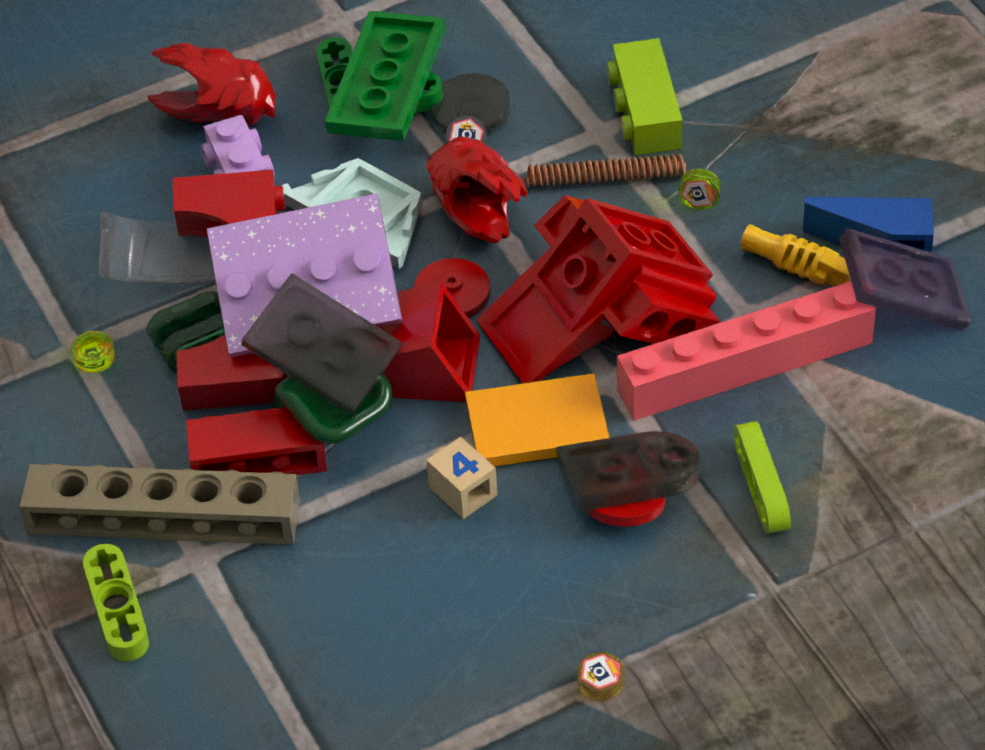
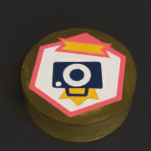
[577,652,625,701]

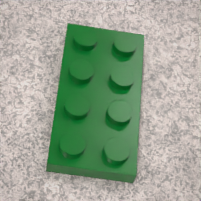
[325,11,446,141]

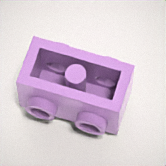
[200,115,275,178]

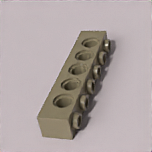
[19,463,300,545]

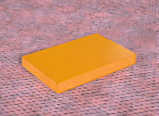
[465,373,610,467]

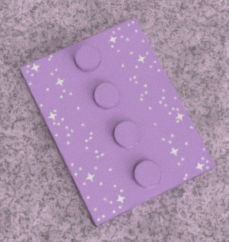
[207,193,403,357]

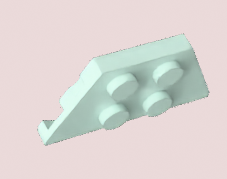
[281,158,422,269]

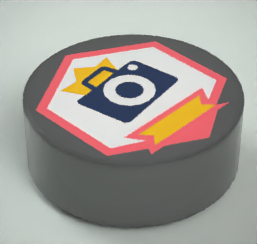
[446,115,487,144]

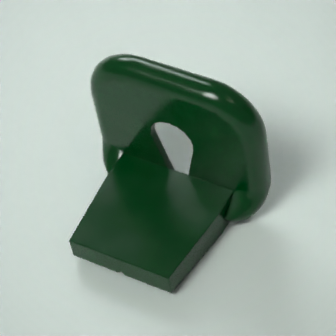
[271,343,392,444]

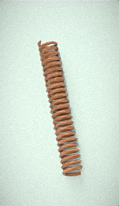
[525,153,686,188]

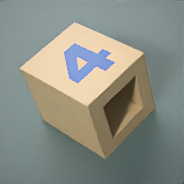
[426,437,498,519]

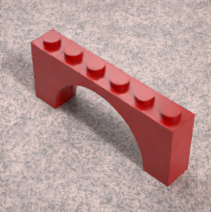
[173,170,293,411]

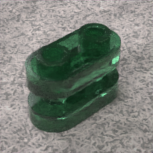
[146,291,225,373]

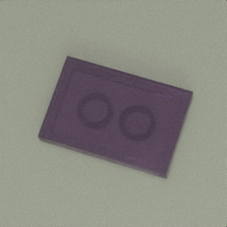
[839,229,972,331]

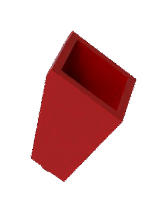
[343,281,480,402]

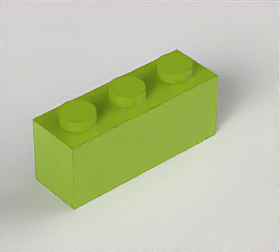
[606,38,683,156]

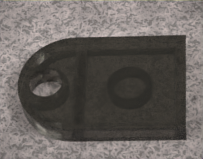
[556,431,700,512]

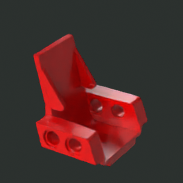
[476,195,721,384]

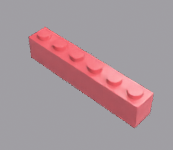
[617,279,876,421]

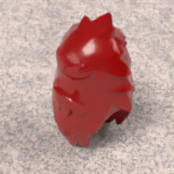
[148,43,277,127]
[426,136,527,243]

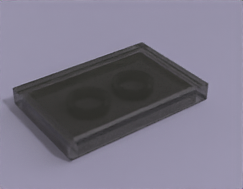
[241,273,402,416]

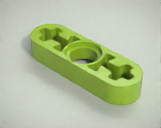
[733,421,791,534]
[83,544,149,661]

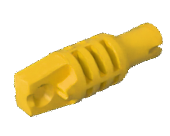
[740,224,855,286]

